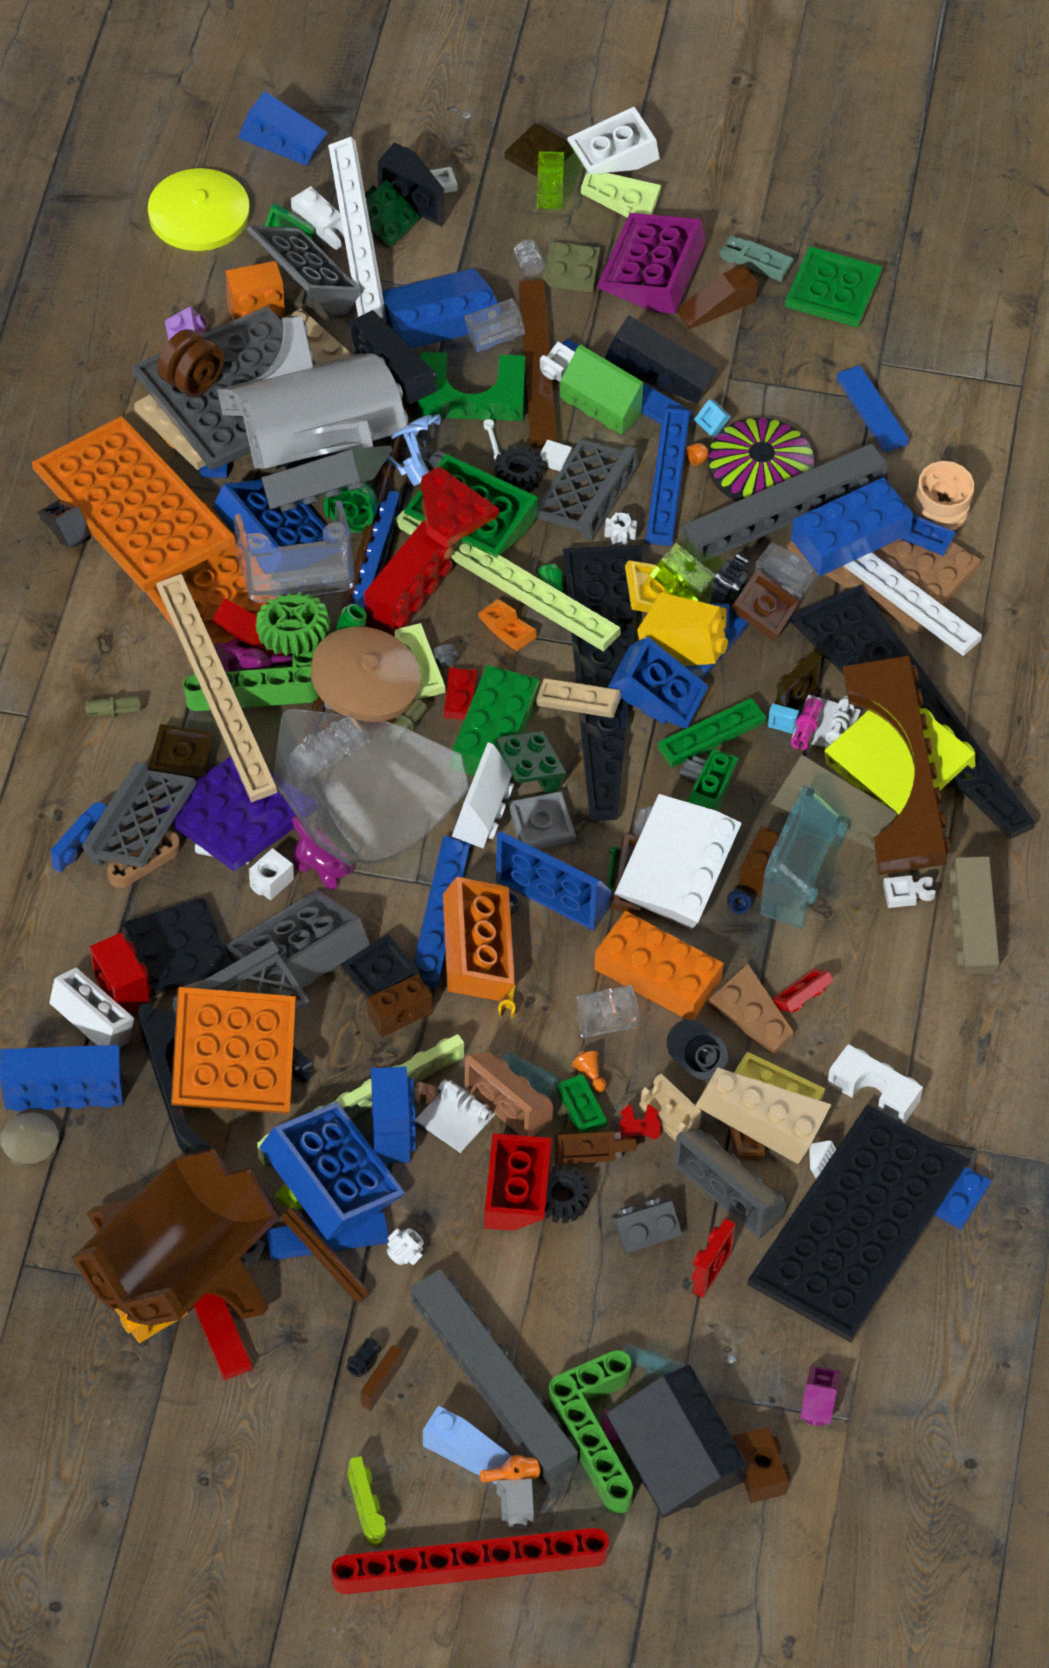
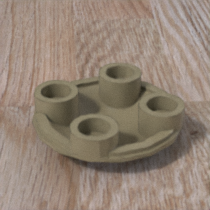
[1,1113,59,1166]

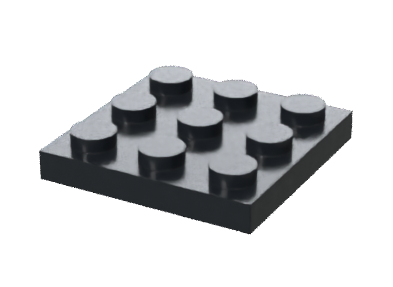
[123,897,232,996]

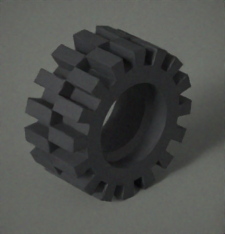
[495,444,543,492]
[544,1165,589,1223]

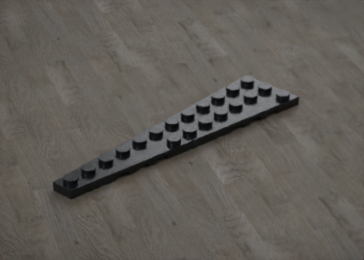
[790,585,1035,839]

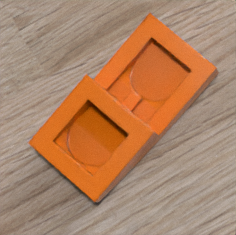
[478,599,537,651]

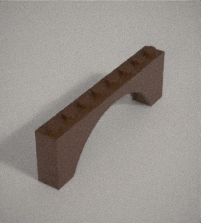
[843,656,951,875]

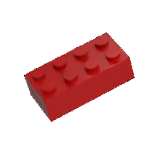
[364,520,453,636]

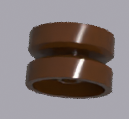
[157,329,224,398]

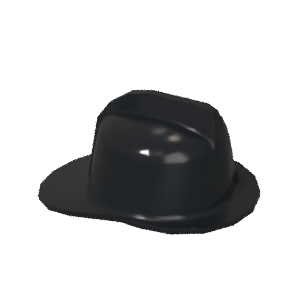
[666,1019,729,1080]

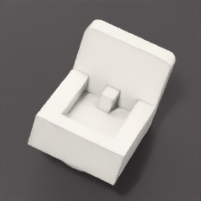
[540,342,575,382]

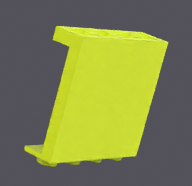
[824,707,975,821]

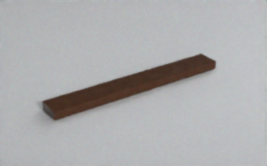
[519,280,557,446]

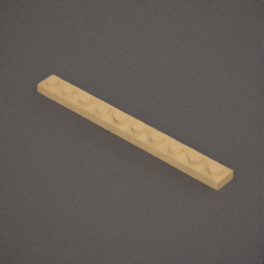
[156,574,277,803]

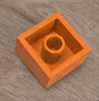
[225,261,285,321]

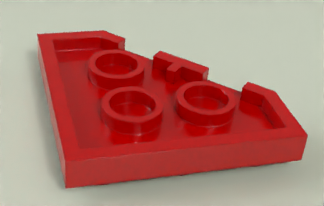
[420,466,499,548]

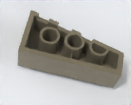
[771,754,897,850]
[948,856,999,975]

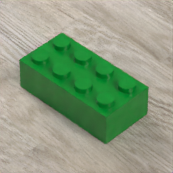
[452,665,539,776]

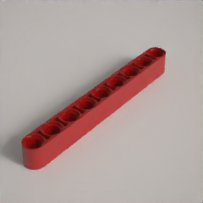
[331,1528,609,1594]

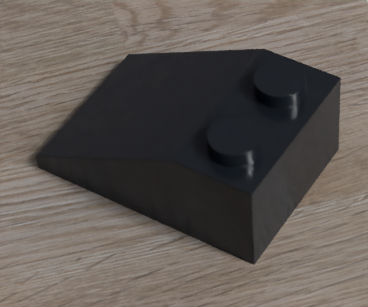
[378,142,444,227]

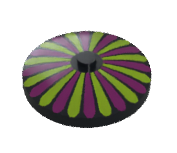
[708,418,814,502]

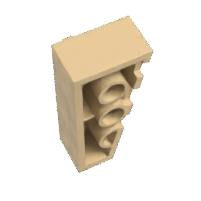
[696,1067,832,1164]

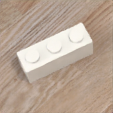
[49,968,134,1048]

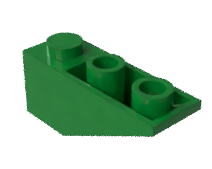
[687,749,739,812]

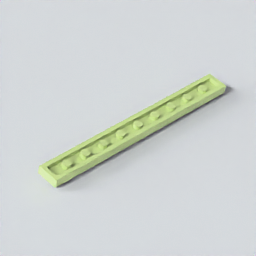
[395,511,621,651]

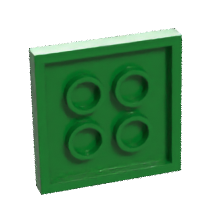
[785,246,882,328]

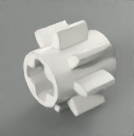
[604,512,637,546]
[387,1228,424,1265]

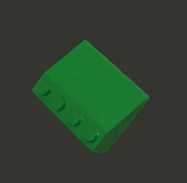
[404,454,538,558]

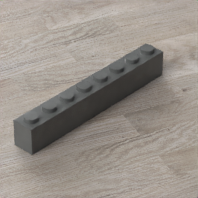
[683,443,888,563]
[410,1269,579,1485]

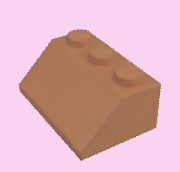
[464,1052,553,1136]

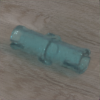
[623,1343,685,1375]

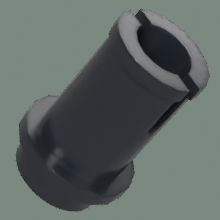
[346,1338,382,1377]

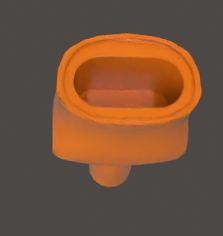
[480,1455,540,1483]

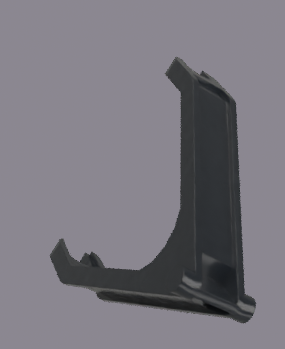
[138,1003,314,1155]

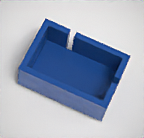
[371,1067,416,1164]

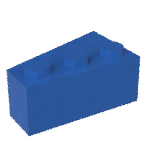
[238,91,328,166]

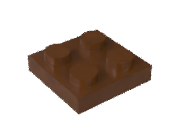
[730,569,800,641]

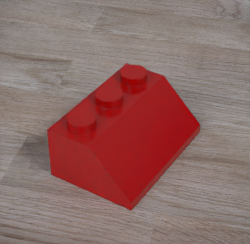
[484,1133,552,1231]

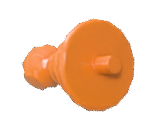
[572,1051,606,1093]

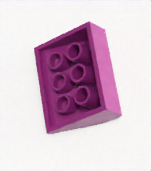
[598,213,706,314]

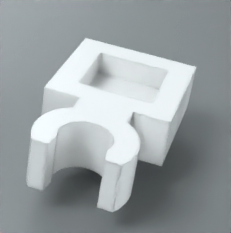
[883,875,935,908]

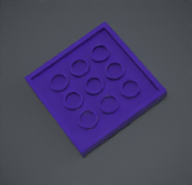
[158,756,317,872]

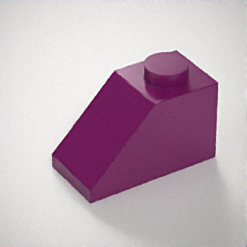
[800,1365,841,1426]

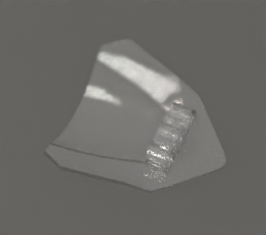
[273,709,469,865]

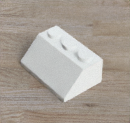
[452,743,514,848]

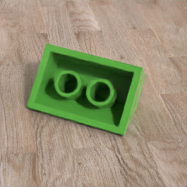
[560,344,643,435]

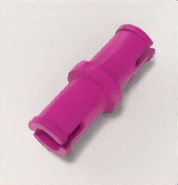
[791,698,823,750]

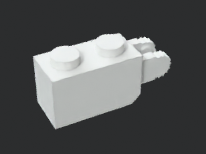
[291,186,345,250]

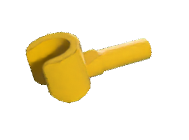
[498,985,516,1019]

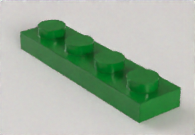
[657,698,766,768]

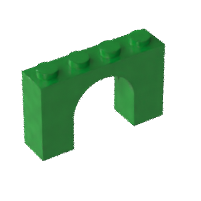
[418,352,525,421]

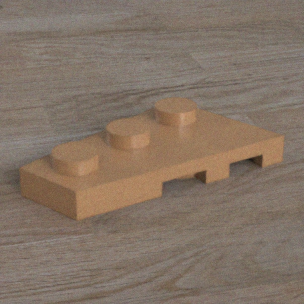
[709,964,794,1056]

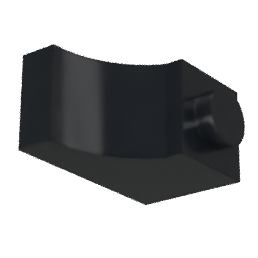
[37,499,91,547]

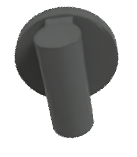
[679,755,707,783]

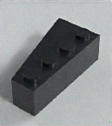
[346,310,437,404]
[604,315,718,404]

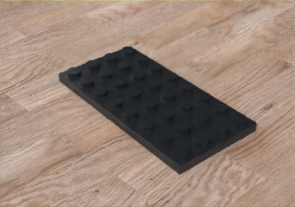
[747,1104,970,1343]

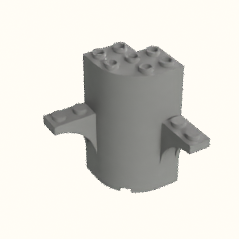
[217,316,408,469]

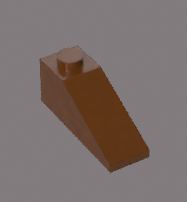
[676,264,758,329]

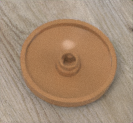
[310,627,421,722]

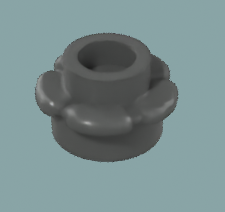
[433,644,459,667]

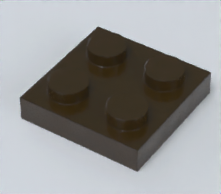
[505,123,574,181]
[775,651,822,710]
[148,724,215,781]

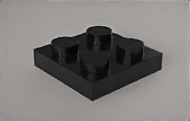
[341,934,420,999]

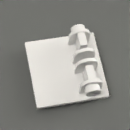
[792,695,861,748]
[415,1079,495,1153]

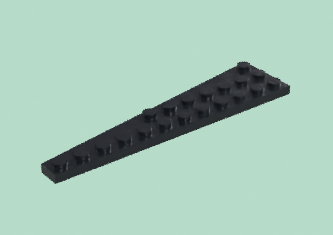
[563,545,643,821]

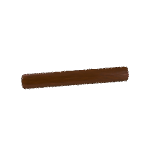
[282,1207,369,1303]

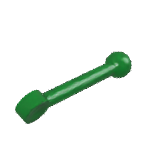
[606,846,620,897]

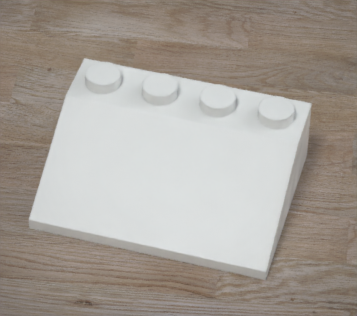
[614,794,741,930]

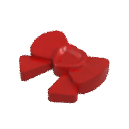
[619,1104,661,1140]

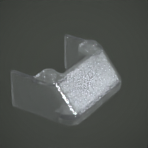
[234,501,354,603]

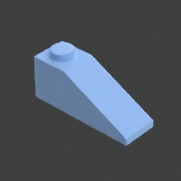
[423,1406,512,1485]

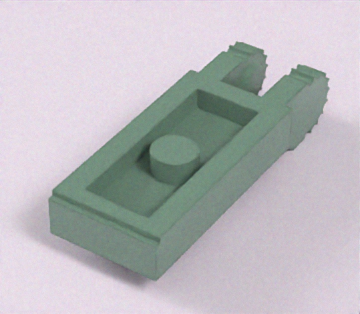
[719,236,793,282]

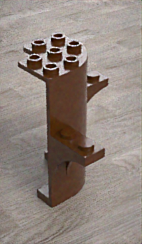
[71,1149,279,1325]

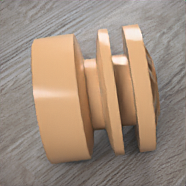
[913,461,974,531]

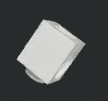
[249,848,294,901]

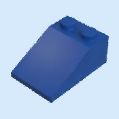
[608,637,709,729]

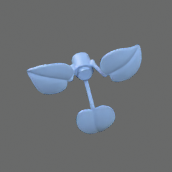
[386,414,441,486]

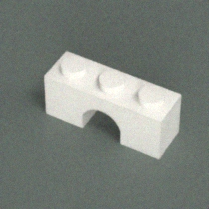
[827,1044,923,1124]

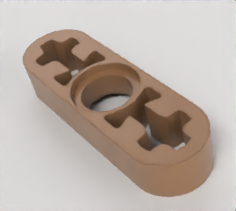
[107,831,180,888]

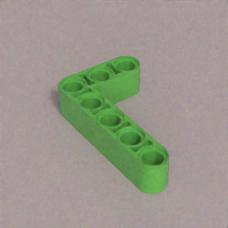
[183,644,319,711]
[549,1350,633,1514]

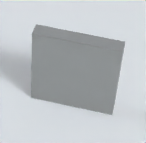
[508,791,576,849]

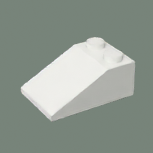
[567,107,660,174]

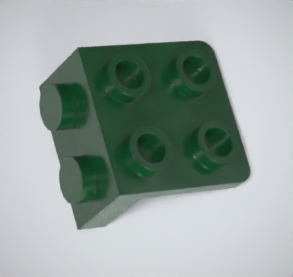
[365,180,419,247]
[495,731,566,794]

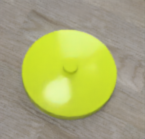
[148,168,250,251]

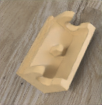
[638,1073,701,1141]

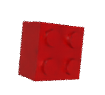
[89,933,151,1015]

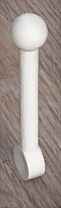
[484,419,501,461]

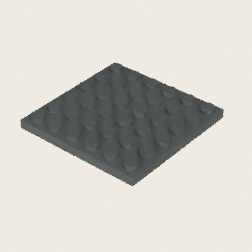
[132,305,317,471]

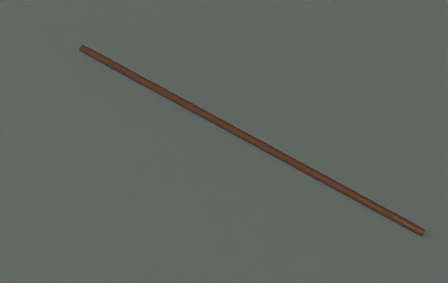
[289,399,412,791]

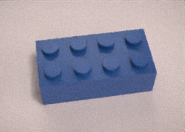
[791,477,913,576]
[0,1045,123,1111]

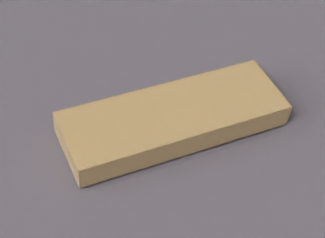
[535,678,622,718]

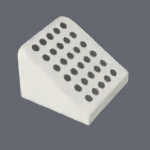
[809,1141,836,1178]

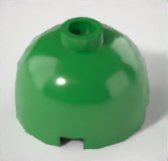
[323,482,379,533]

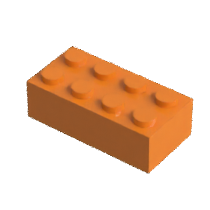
[443,877,515,1001]
[594,911,724,1020]

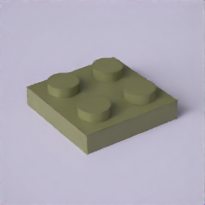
[543,242,600,293]

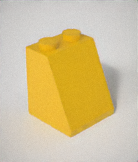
[637,592,728,666]

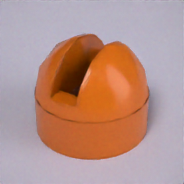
[686,443,709,466]

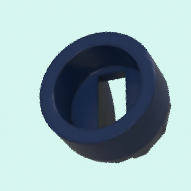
[727,889,751,914]

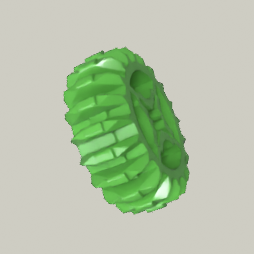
[256,591,330,657]

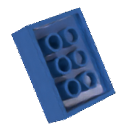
[382,268,499,349]
[212,479,343,579]
[496,831,612,931]
[259,1102,405,1241]

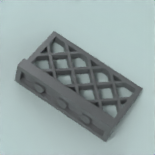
[536,439,639,540]
[82,762,197,868]
[172,941,309,1012]

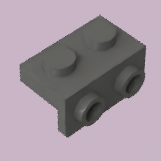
[610,1197,682,1253]

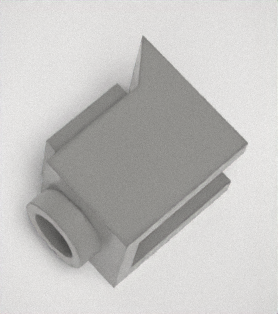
[496,1479,534,1530]

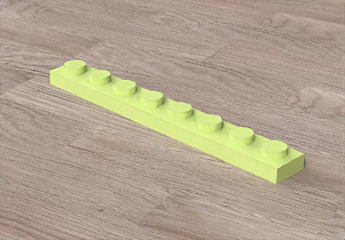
[257,1034,464,1166]

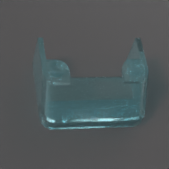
[760,785,848,929]

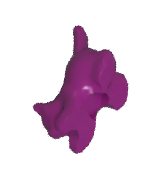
[214,638,293,672]
[292,816,354,890]

